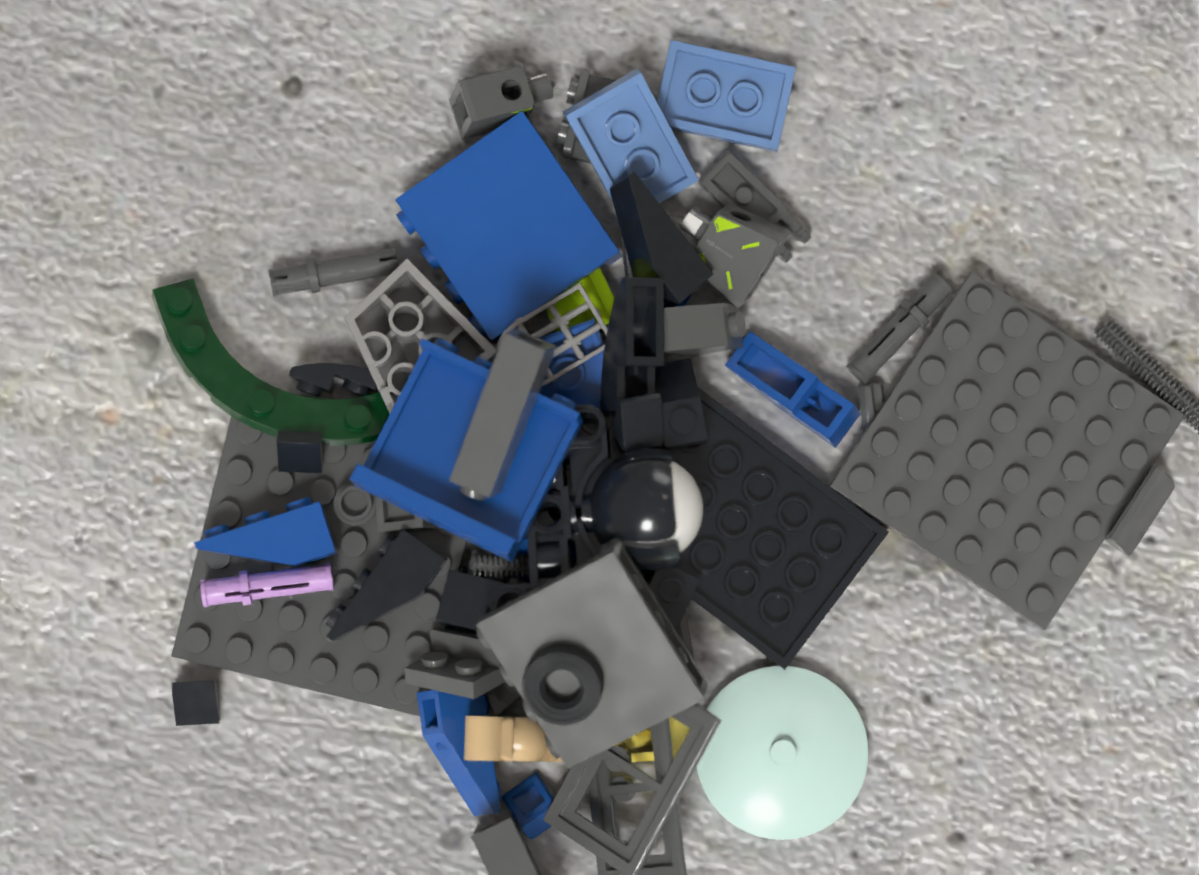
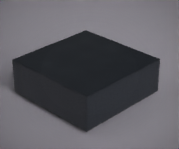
[277,431,323,473]

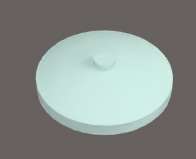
[696,666,868,840]

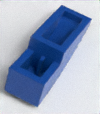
[725,331,861,448]

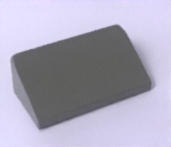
[1104,466,1175,556]

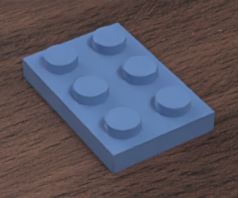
[657,40,796,153]
[563,69,699,204]

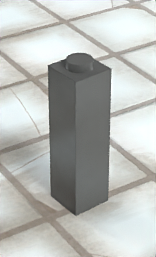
[449,329,556,500]

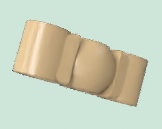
[464,716,563,762]

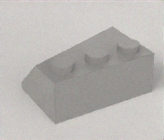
[344,258,497,413]

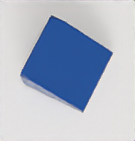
[501,772,554,839]

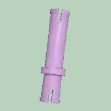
[200,563,334,607]

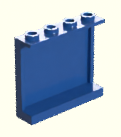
[395,111,623,344]
[350,338,583,562]

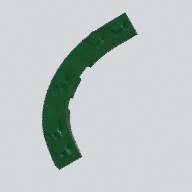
[152,278,390,446]

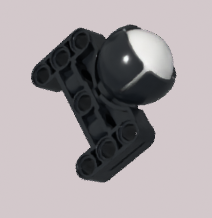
[490,404,703,612]

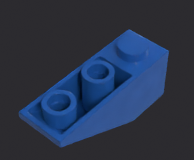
[194,497,338,567]
[417,690,501,816]

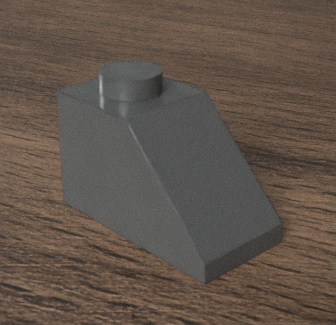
[664,303,746,356]

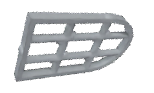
[497,283,608,385]

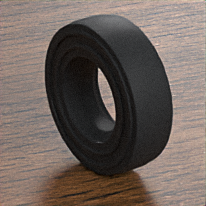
[522,644,604,725]

